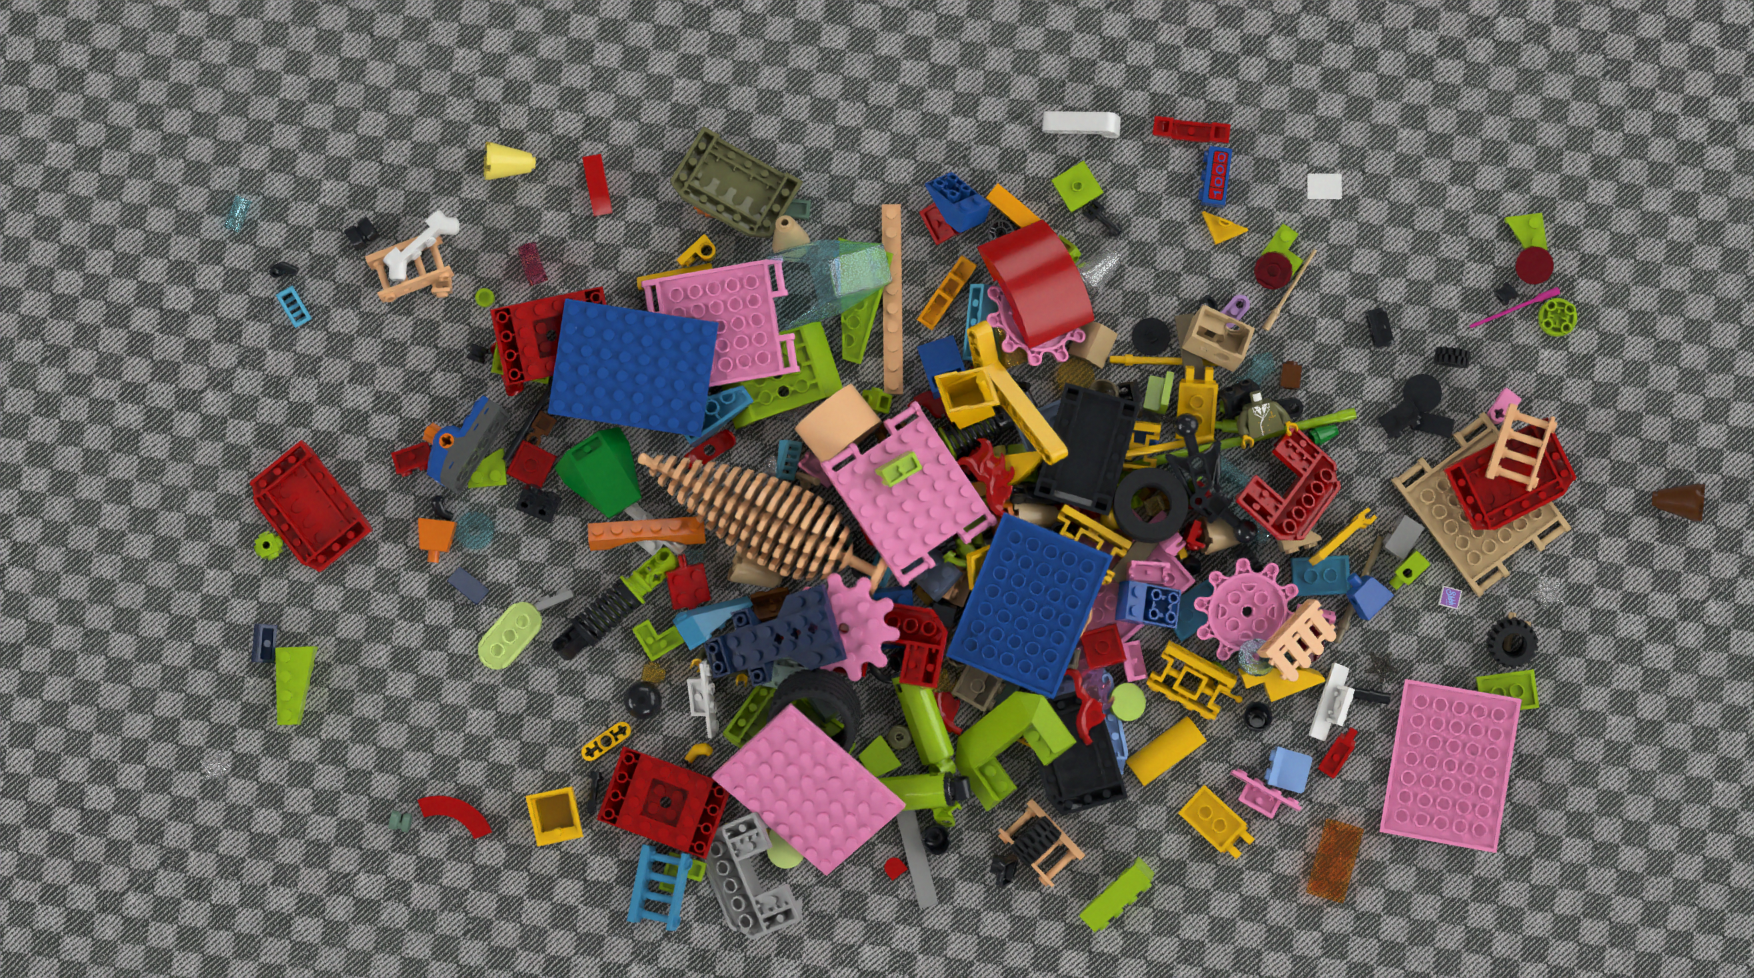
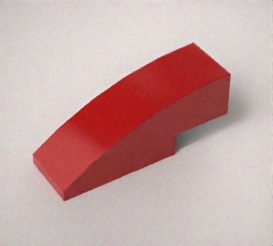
[582,154,613,217]

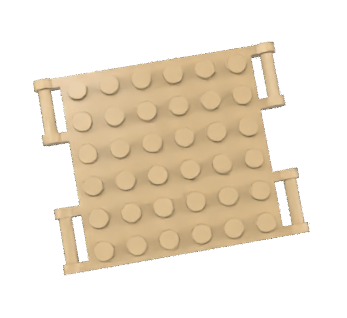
[1391,412,1571,597]

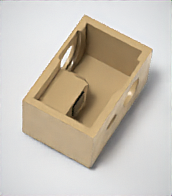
[1182,304,1255,372]

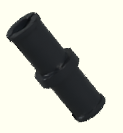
[1352,686,1391,705]

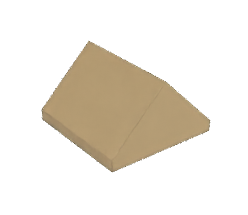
[1068,322,1118,369]

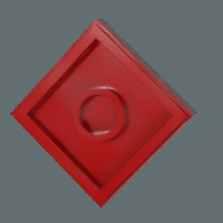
[506,440,557,489]
[1080,623,1127,671]

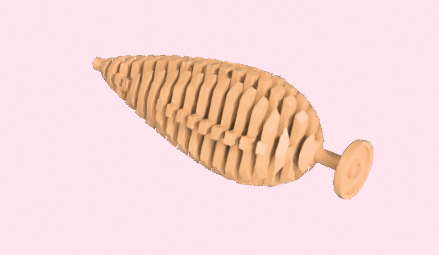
[638,453,888,596]

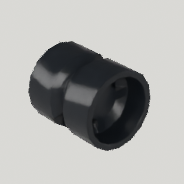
[344,216,380,251]

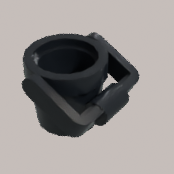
[990,854,1019,888]

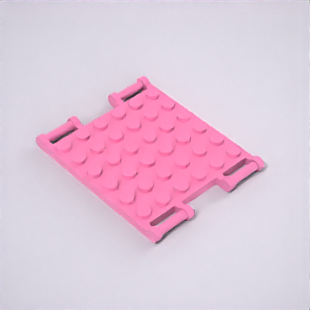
[641,257,800,387]
[821,401,998,587]

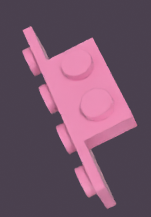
[1230,769,1302,819]

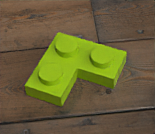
[1261,223,1304,277]
[632,619,685,662]
[658,852,708,893]

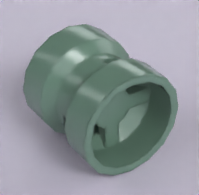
[389,810,412,833]

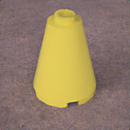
[484,142,536,180]

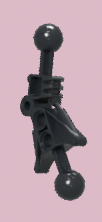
[1165,413,1258,544]

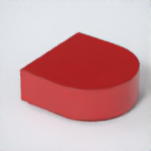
[884,857,908,881]

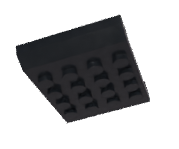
[1034,382,1141,516]

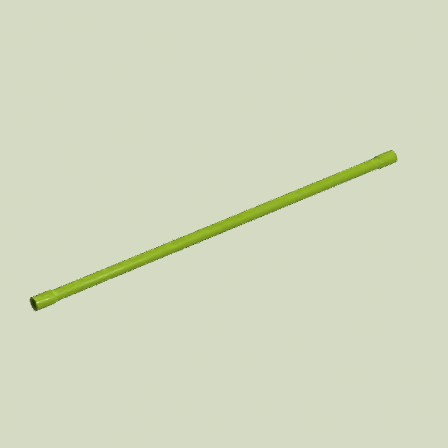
[1010,407,1357,497]

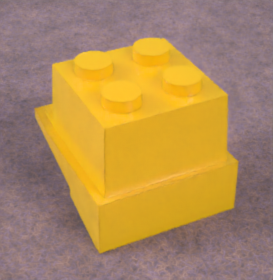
[934,366,1000,429]
[525,786,584,846]

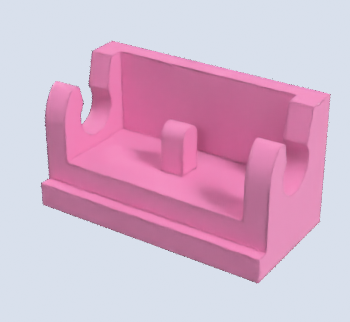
[797,451,836,490]
[1148,510,1186,557]
[1126,560,1170,585]
[1122,640,1148,682]

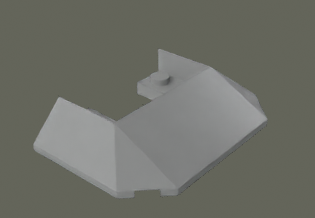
[700,812,803,940]

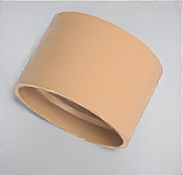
[795,384,882,463]

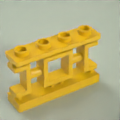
[1122,420,1161,471]
[1055,504,1132,586]
[1146,640,1238,720]

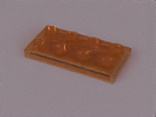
[1305,818,1364,904]

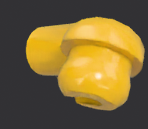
[685,743,713,763]

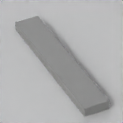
[896,810,938,909]

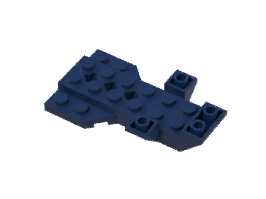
[703,584,847,687]

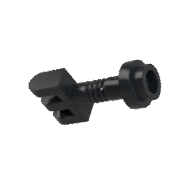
[1082,199,1123,238]
[587,771,604,815]

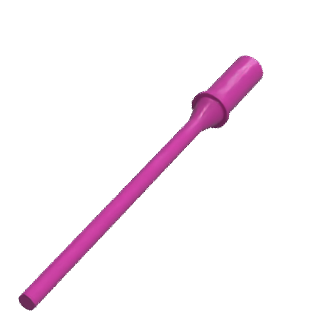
[1469,287,1560,328]

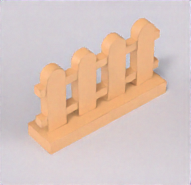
[1257,599,1336,681]

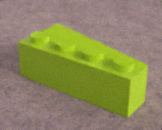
[275,646,318,725]
[1079,856,1155,932]

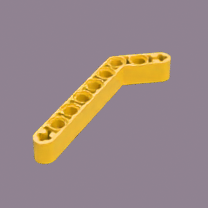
[967,320,1068,465]

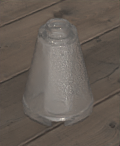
[1076,248,1122,299]

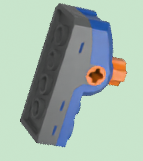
[422,395,511,495]

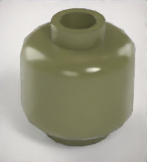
[887,725,912,750]

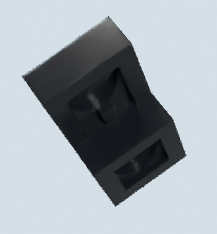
[1411,412,1455,439]

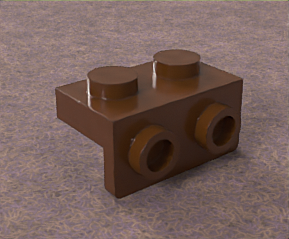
[750,587,789,622]

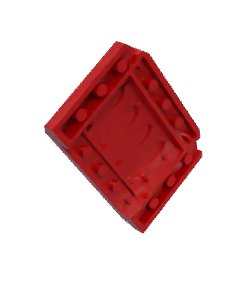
[1443,417,1577,530]
[250,440,373,572]

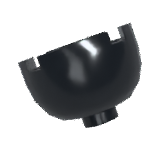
[624,681,662,720]

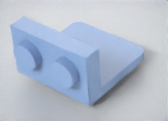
[1264,746,1312,793]

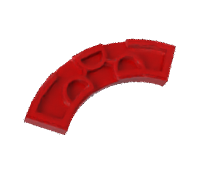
[418,795,493,839]

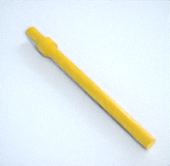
[1109,354,1219,366]
[1125,434,1214,458]

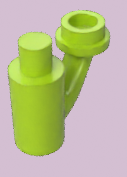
[1215,400,1239,433]
[942,538,976,567]

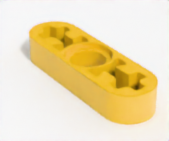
[581,722,631,761]

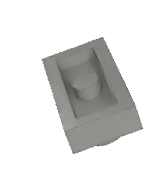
[535,588,576,612]

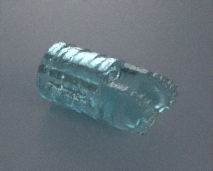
[224,195,252,233]

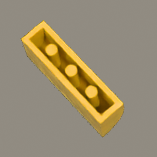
[1125,716,1207,786]

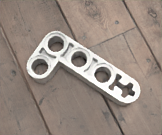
[1042,111,1121,138]

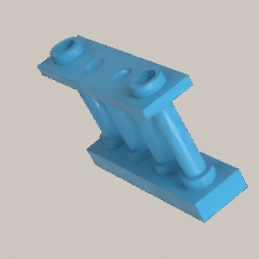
[627,844,693,931]

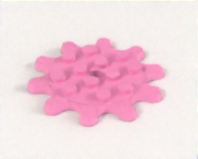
[986,286,1085,366]
[1194,558,1298,665]
[803,573,900,682]

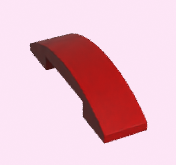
[1152,116,1231,144]

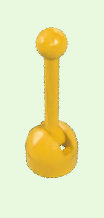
[1197,676,1243,703]

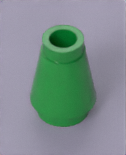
[1308,424,1339,446]

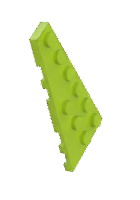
[838,237,894,364]

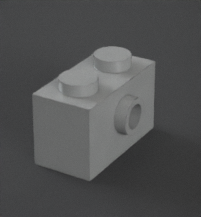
[1382,515,1425,561]

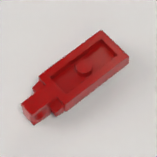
[1317,727,1358,779]

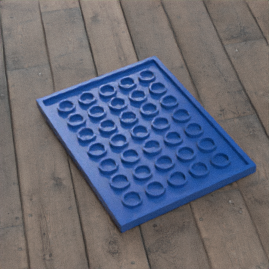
[548,299,719,437]
[946,512,1113,699]

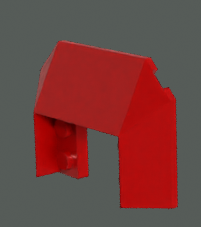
[1235,428,1341,541]
[833,600,948,689]

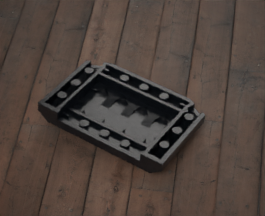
[1033,685,1128,817]

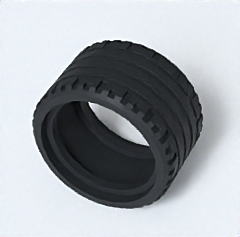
[766,668,861,753]

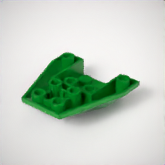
[555,427,642,519]

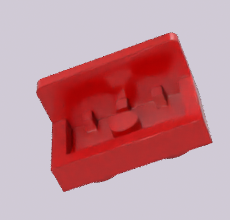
[391,442,431,477]

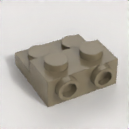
[951,665,1006,713]

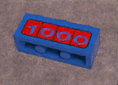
[1198,146,1232,208]

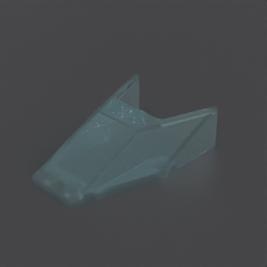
[766,239,892,331]

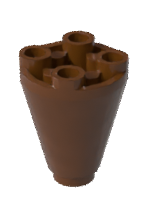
[1652,483,1706,522]

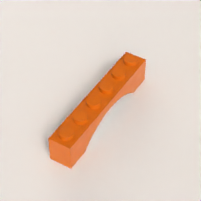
[588,516,706,551]

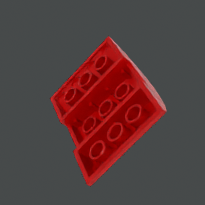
[977,219,1095,350]

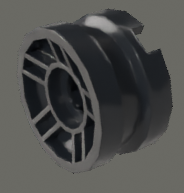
[987,220,1014,242]

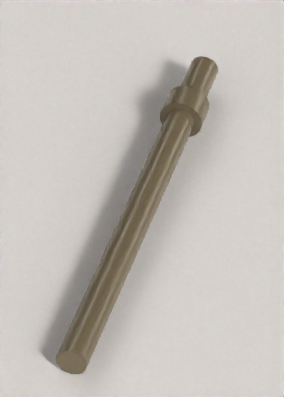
[1333,536,1384,644]

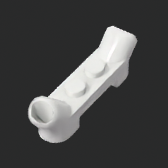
[383,210,459,282]

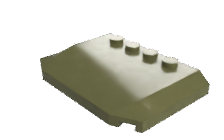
[670,126,803,238]

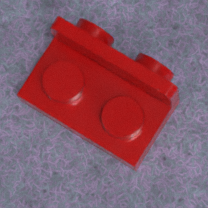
[919,202,962,245]
[1182,520,1205,552]

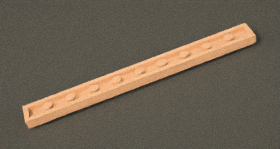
[882,204,903,395]

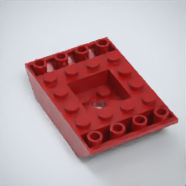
[490,286,606,386]
[596,746,730,859]

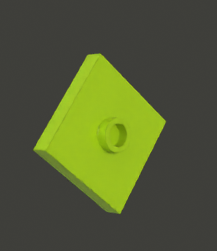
[1051,160,1104,213]

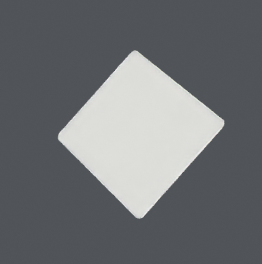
[1307,173,1342,199]

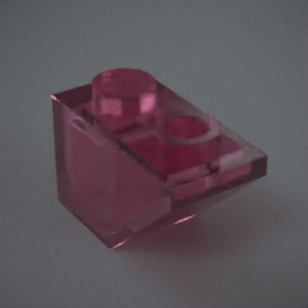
[518,242,548,286]

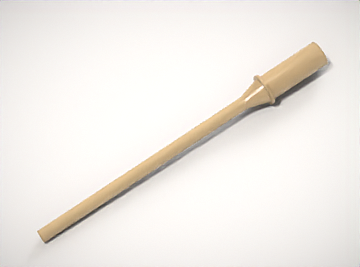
[1262,249,1317,331]

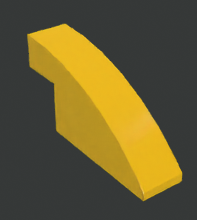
[971,451,1044,499]
[1237,662,1325,702]

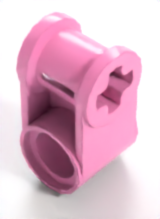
[1487,387,1521,424]

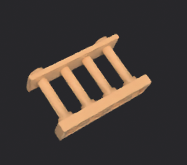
[365,235,454,303]
[1485,403,1557,491]
[998,798,1086,887]

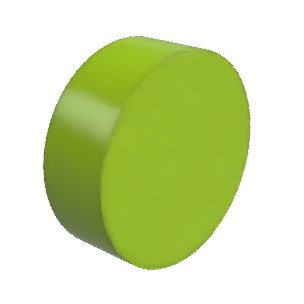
[475,288,495,308]

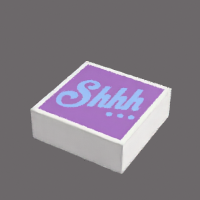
[1438,586,1462,609]

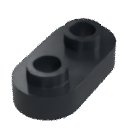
[1272,397,1304,418]

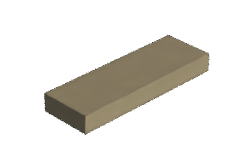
[1111,540,1159,584]

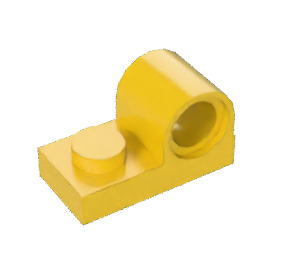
[677,234,716,268]

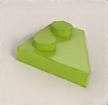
[1504,213,1548,250]
[468,448,507,488]

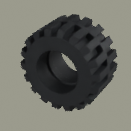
[1486,617,1539,669]
[1010,816,1061,866]

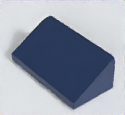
[447,567,490,605]
[251,624,278,664]

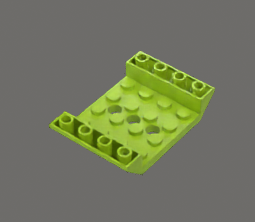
[721,321,843,430]

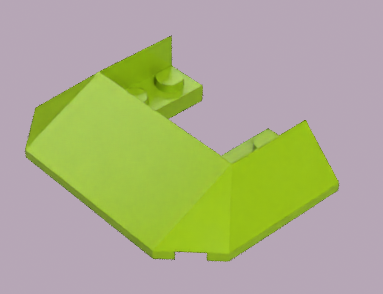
[954,691,1076,812]

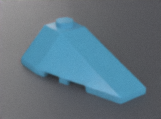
[684,385,754,448]
[672,596,753,650]

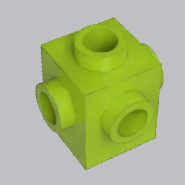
[862,387,893,416]
[254,531,284,560]

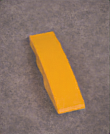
[986,183,1041,229]
[917,255,978,330]

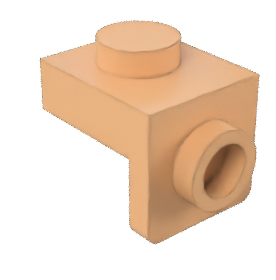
[431,271,453,298]

